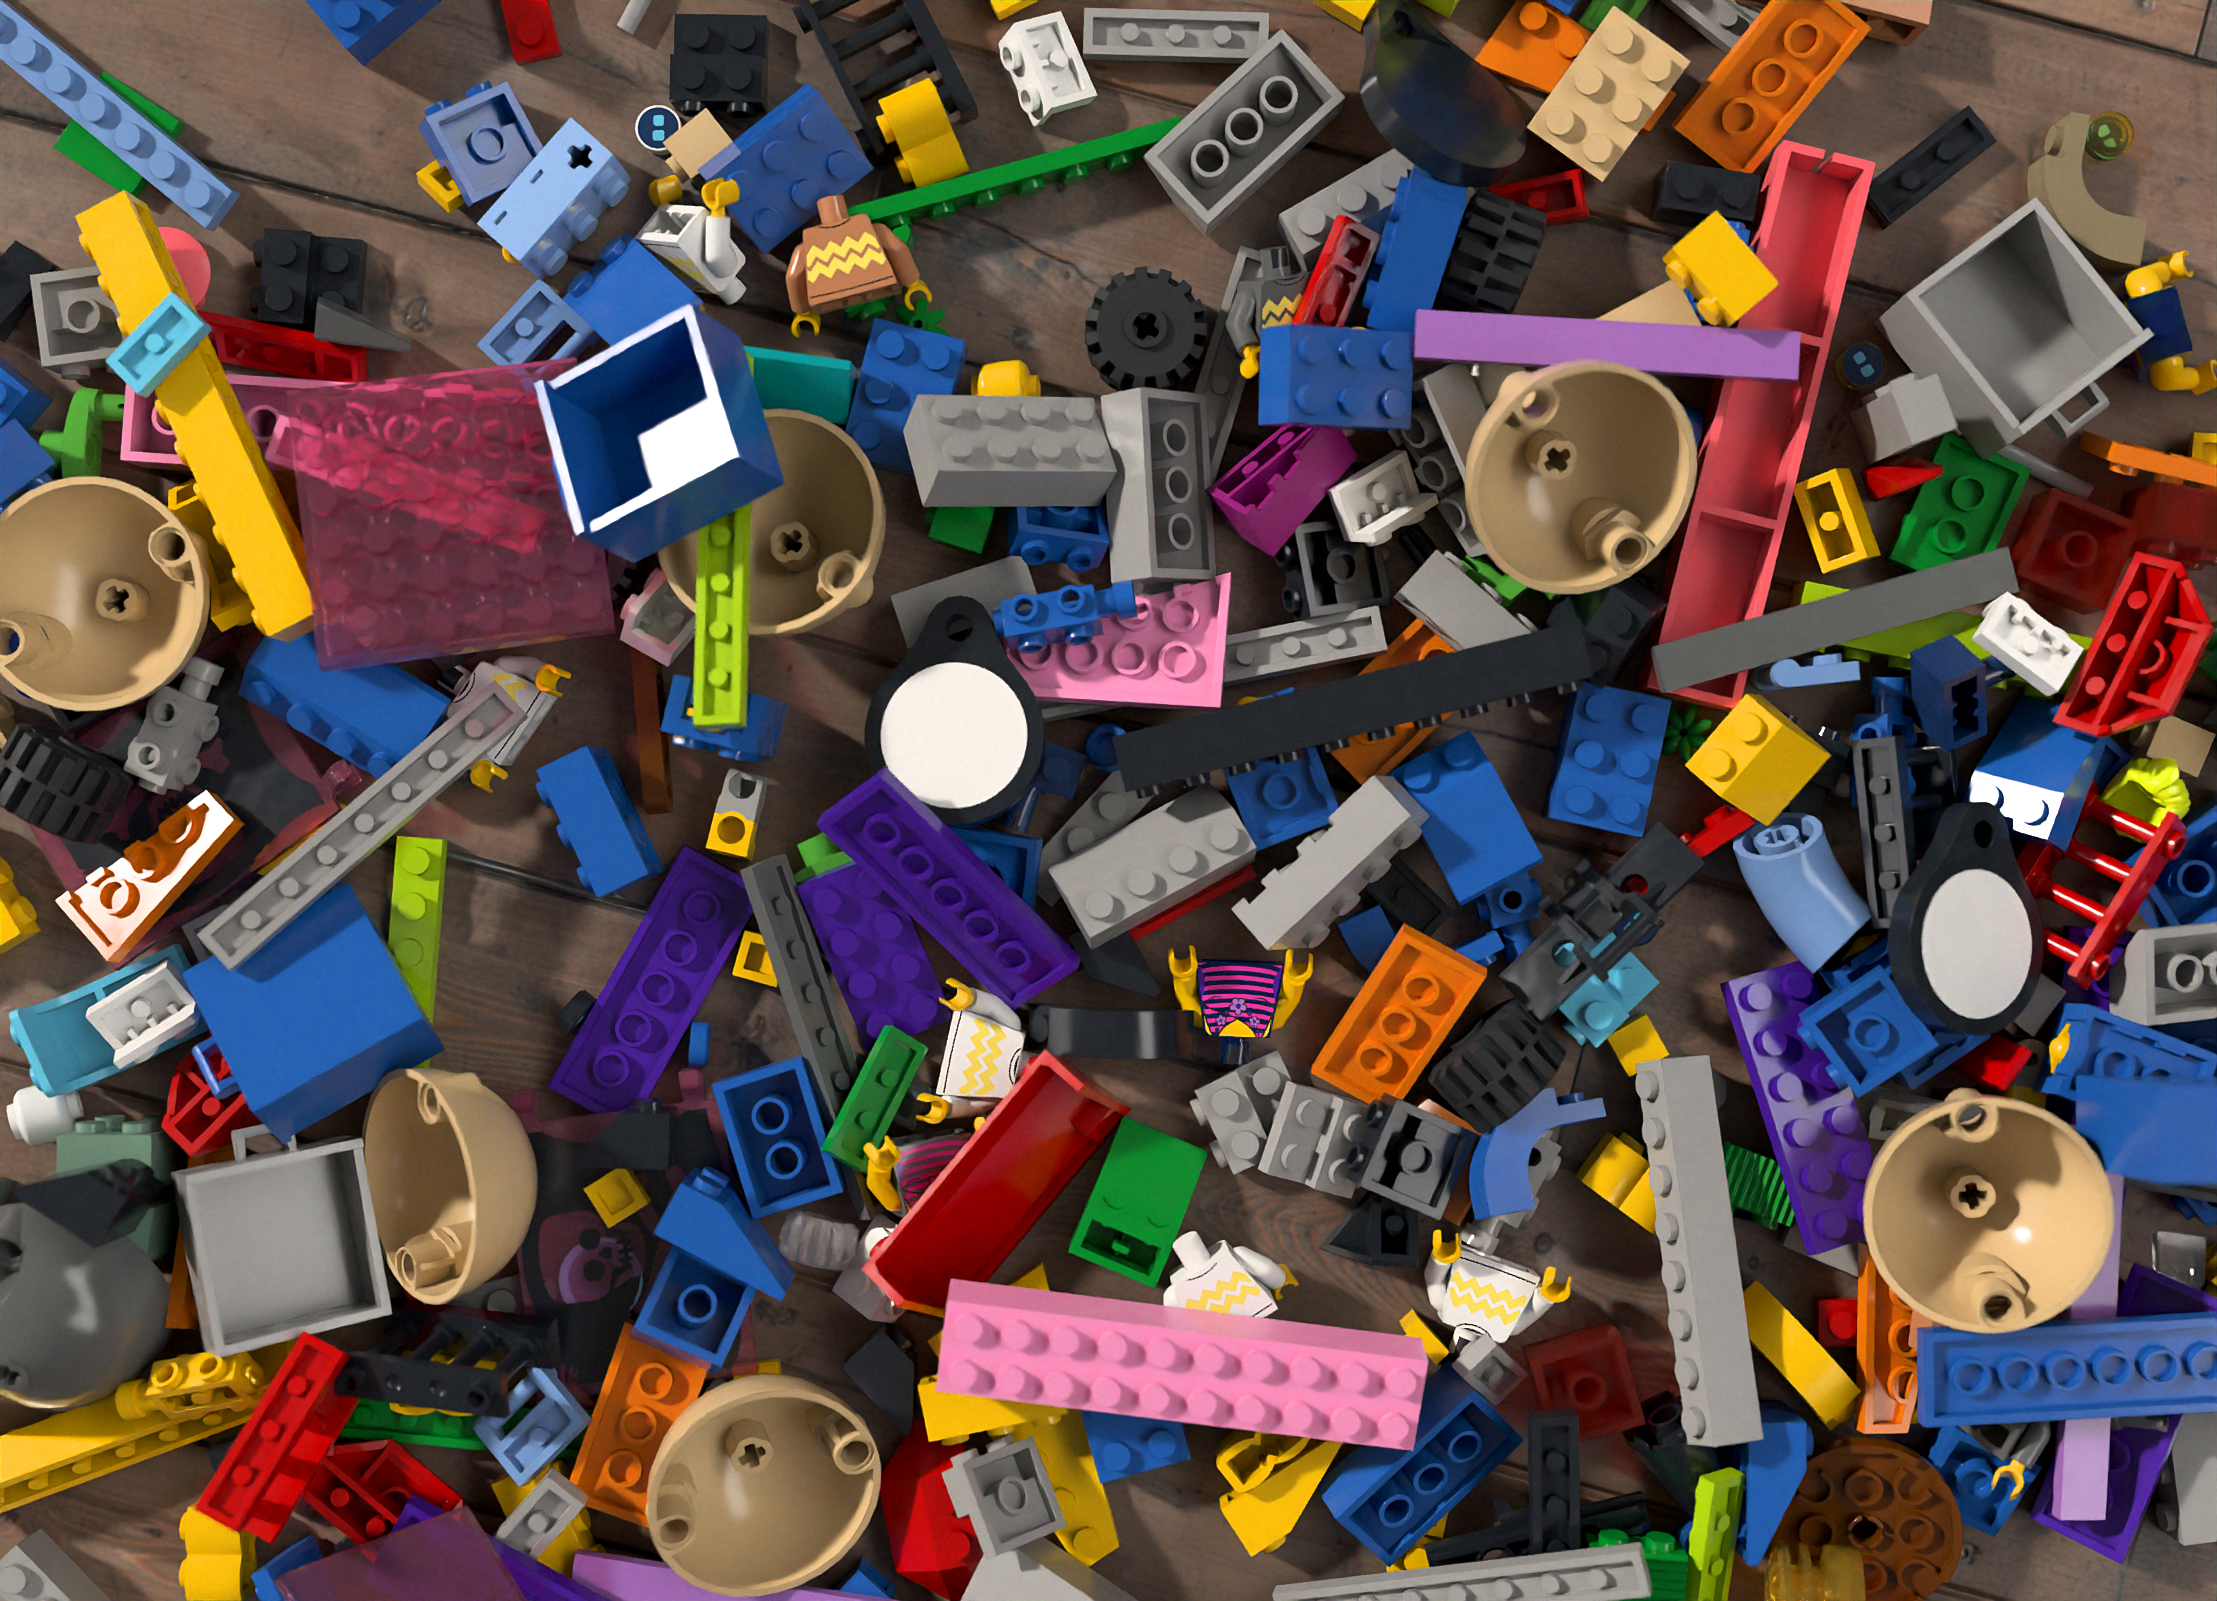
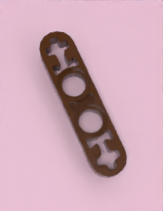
[630,646,674,815]

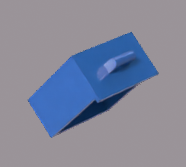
[535,303,785,563]
[181,883,445,1145]
[2076,1075,2217,1184]

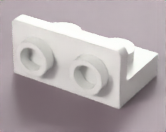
[999,11,1097,126]
[1971,591,2084,697]

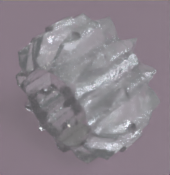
[778,1210,860,1271]

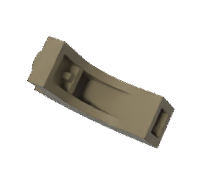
[2027,112,2148,276]

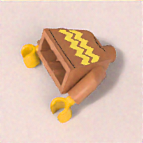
[785,195,932,338]

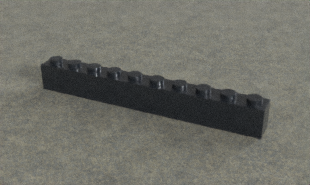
[1112,621,1593,799]

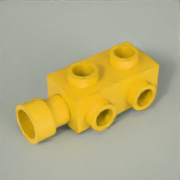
[115,1351,264,1420]

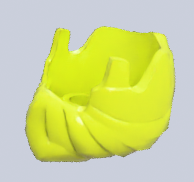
[2100,758,2191,844]

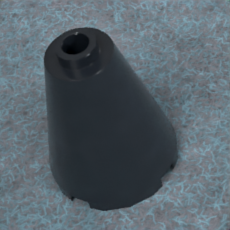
[1622,1390,1727,1519]

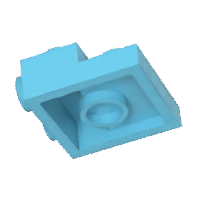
[1555,933,1660,1048]

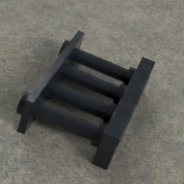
[792,0,979,167]
[1852,732,1960,929]
[333,1297,561,1419]

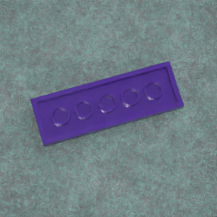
[816,767,1081,1011]
[548,845,754,1122]
[1720,960,1874,1255]
[2029,1262,2217,1564]

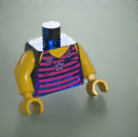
[2117,250,2217,395]
[1168,945,1313,1064]

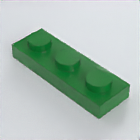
[821,1025,929,1173]

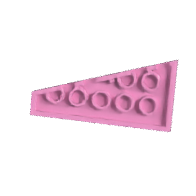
[996,572,1232,712]

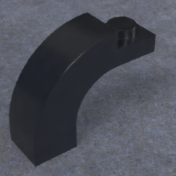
[1028,1003,1194,1059]

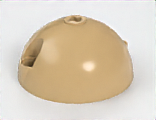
[1465,359,1697,594]
[658,409,885,638]
[0,476,210,711]
[362,1068,537,1305]
[1863,1088,2114,1333]
[645,1374,881,1597]

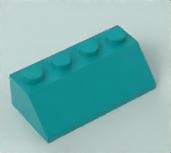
[743,346,860,431]

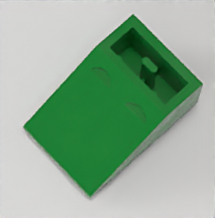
[1068,1115,1208,1289]

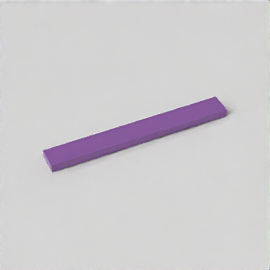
[1413,309,1801,383]
[2052,1173,2124,1520]
[571,1549,900,1601]

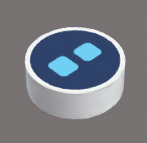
[635,105,683,155]

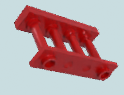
[2017,780,2187,990]
[194,1331,361,1544]

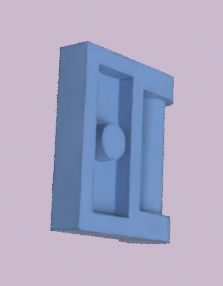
[477,278,602,396]
[1749,654,1860,692]
[473,1367,592,1487]

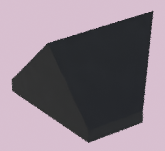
[1319,1190,1419,1270]

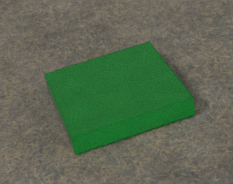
[53,71,186,198]

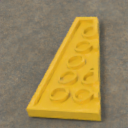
[927,1261,1119,1567]

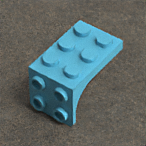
[9,944,211,1098]

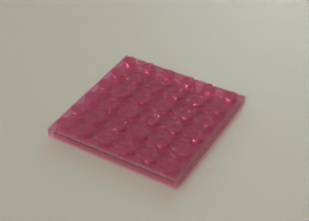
[285,357,616,672]

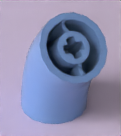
[1733,812,1871,974]

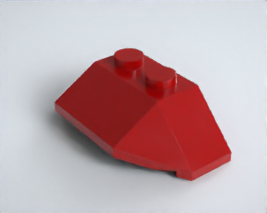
[2053,551,2215,739]
[161,1032,262,1159]
[880,1418,984,1601]
[302,1438,464,1560]

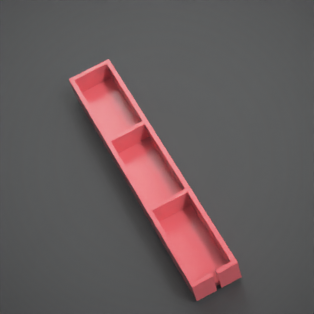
[1636,140,1876,712]

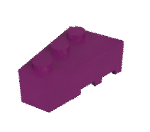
[1205,426,1358,557]

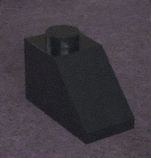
[1068,929,1161,997]
[573,1098,677,1170]
[842,1322,918,1436]

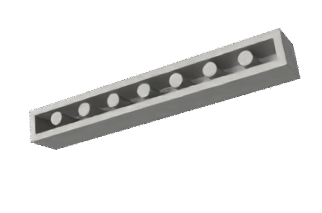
[1636,1055,1764,1447]

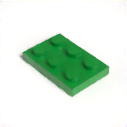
[1885,432,2031,573]

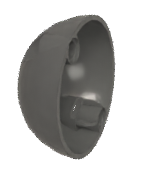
[0,1203,174,1408]

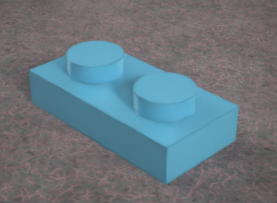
[105,292,212,398]

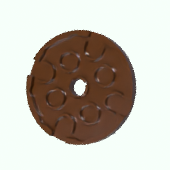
[1770,1437,1963,1601]

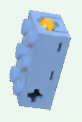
[477,117,632,280]

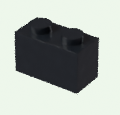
[1649,160,1761,229]

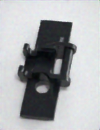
[1497,821,1707,1023]
[1424,1490,1652,1567]

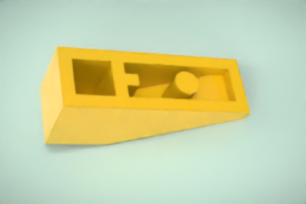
[1219,1438,1343,1557]

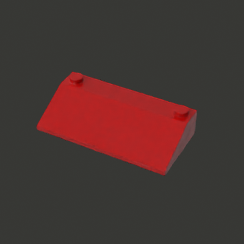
[861,1049,1132,1318]

